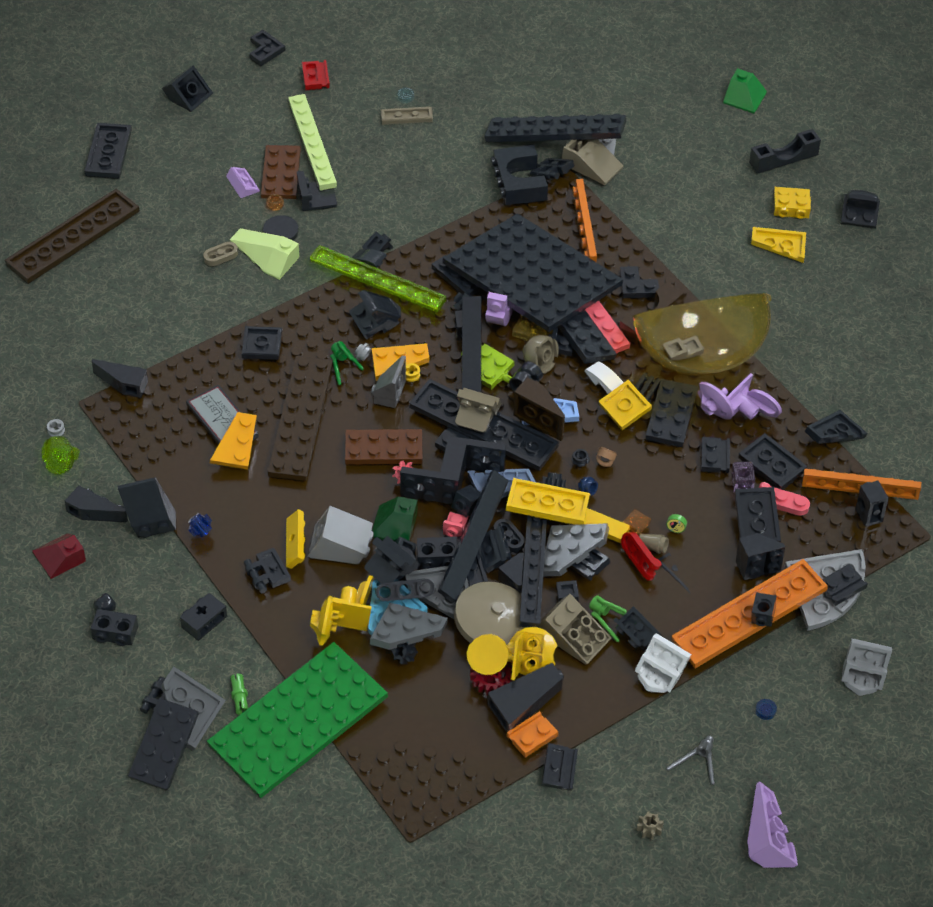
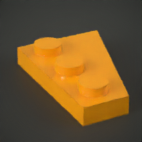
[210,412,257,470]

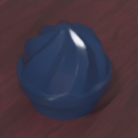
[578,477,598,496]

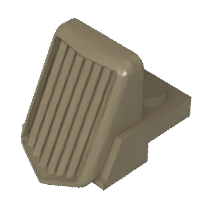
[455,388,501,433]

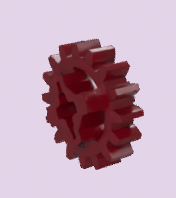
[470,662,514,695]

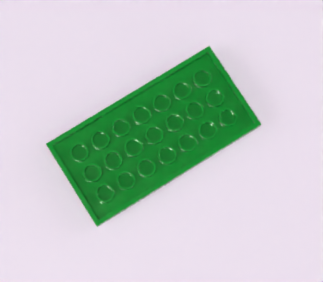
[207,642,388,799]

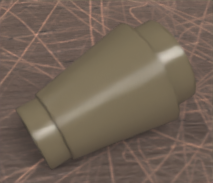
[639,534,669,554]

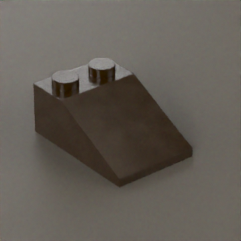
[513,377,565,441]

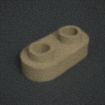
[203,242,238,266]

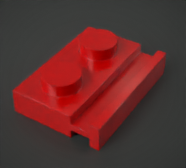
[302,60,330,90]

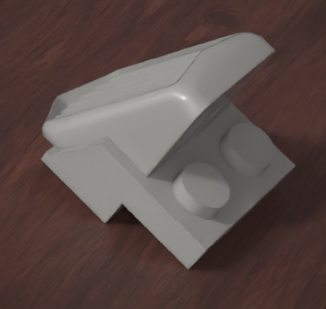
[841,638,892,696]

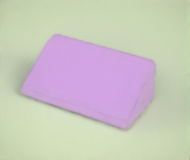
[226,167,260,198]

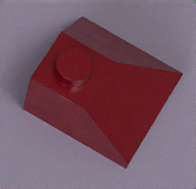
[32,533,86,579]

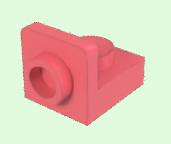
[443,512,469,537]

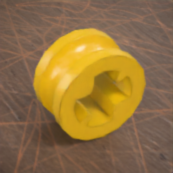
[406,363,420,382]

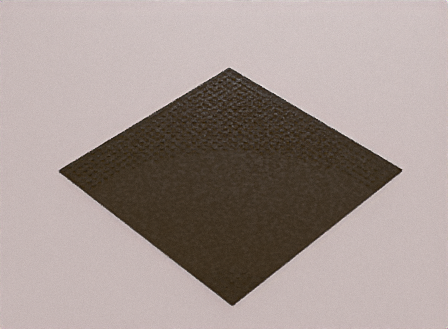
[79,169,931,843]

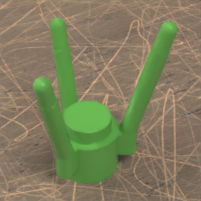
[589,595,627,642]

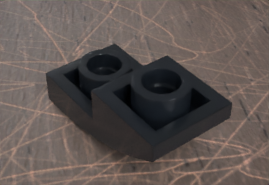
[349,249,387,269]

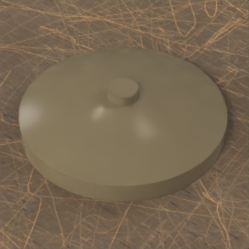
[454,582,526,645]

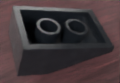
[118,477,176,538]

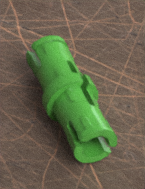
[230,673,248,715]

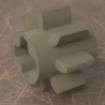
[637,812,664,840]

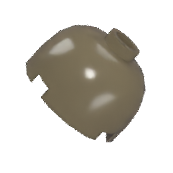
[523,335,558,373]

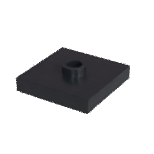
[241,326,282,360]

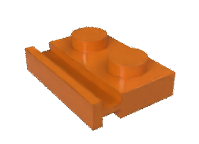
[507,711,558,758]

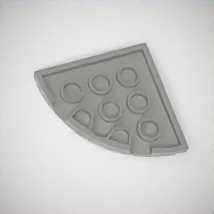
[785,549,865,630]

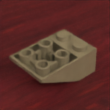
[562,139,624,185]
[540,594,611,665]

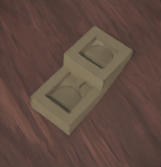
[663,335,704,360]

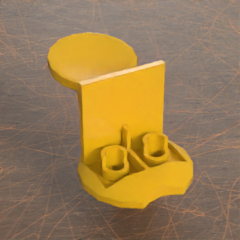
[310,575,374,646]
[467,627,558,680]

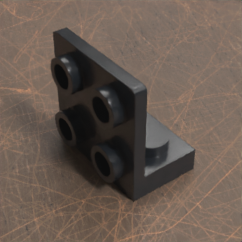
[297,171,337,211]

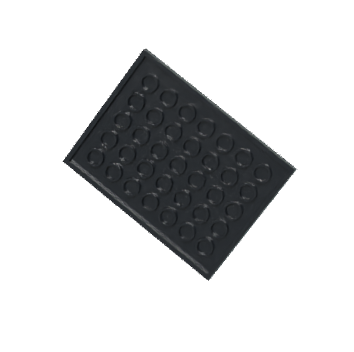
[442,213,623,332]

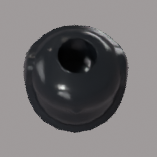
[94,593,116,611]

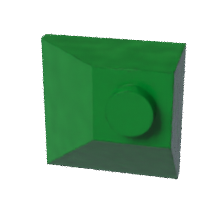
[723,68,767,114]

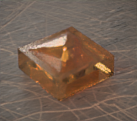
[623,509,651,535]

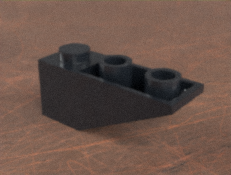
[92,359,148,398]
[65,485,128,523]

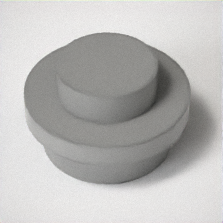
[355,343,372,361]

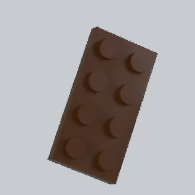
[261,145,301,199]
[345,429,422,464]

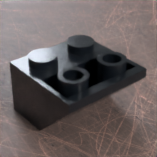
[735,533,785,580]

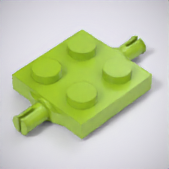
[461,344,514,390]

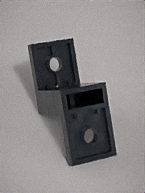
[400,436,506,504]

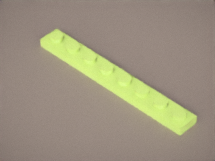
[288,94,337,190]

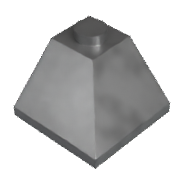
[371,355,406,408]

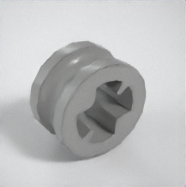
[47,419,65,437]

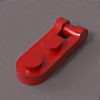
[621,532,662,580]

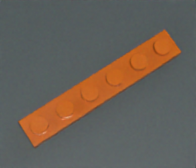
[572,179,597,262]
[802,469,921,500]

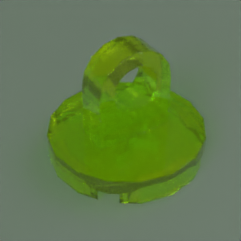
[42,436,80,475]

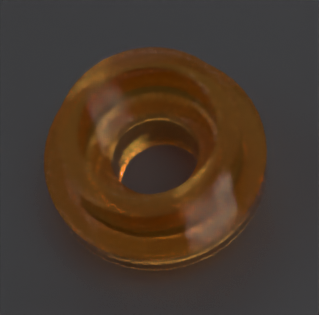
[266,194,284,210]

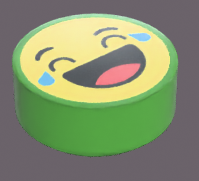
[666,514,687,533]

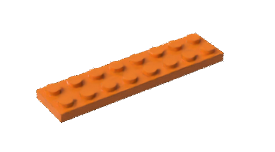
[672,559,828,668]

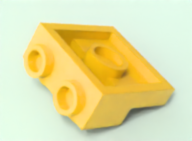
[774,187,811,219]

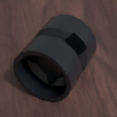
[509,361,543,392]

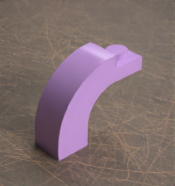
[485,292,513,326]

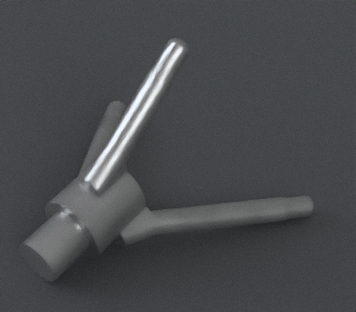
[666,736,715,785]

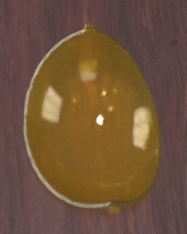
[632,293,771,376]

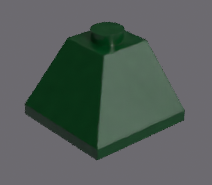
[372,497,417,541]

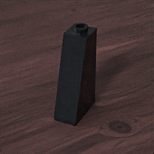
[488,663,564,732]

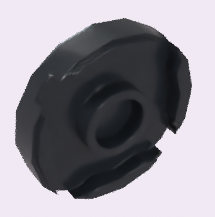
[263,215,299,241]

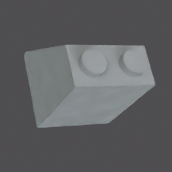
[308,506,373,564]

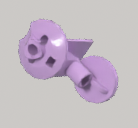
[698,373,782,420]

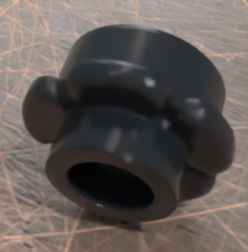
[571,449,590,467]

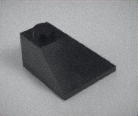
[161,65,213,112]

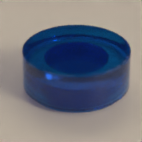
[755,699,777,720]

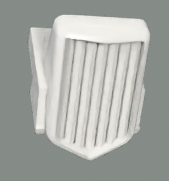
[635,633,691,693]

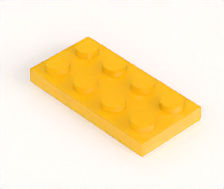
[506,478,590,525]

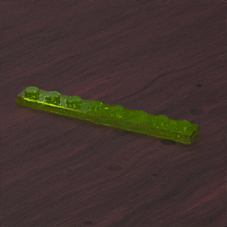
[310,245,446,313]

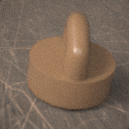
[596,447,617,467]

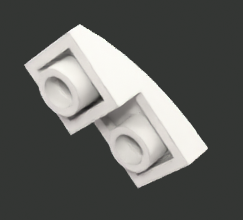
[585,361,623,394]

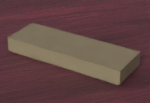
[381,107,433,125]

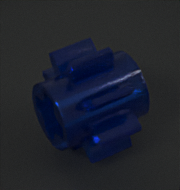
[188,513,213,537]

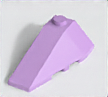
[748,782,798,868]

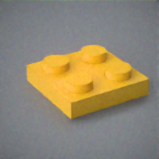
[598,380,652,430]

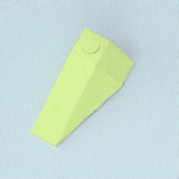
[230,229,299,280]

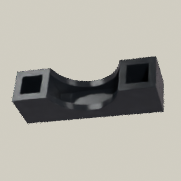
[749,129,821,174]

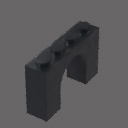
[491,145,548,205]

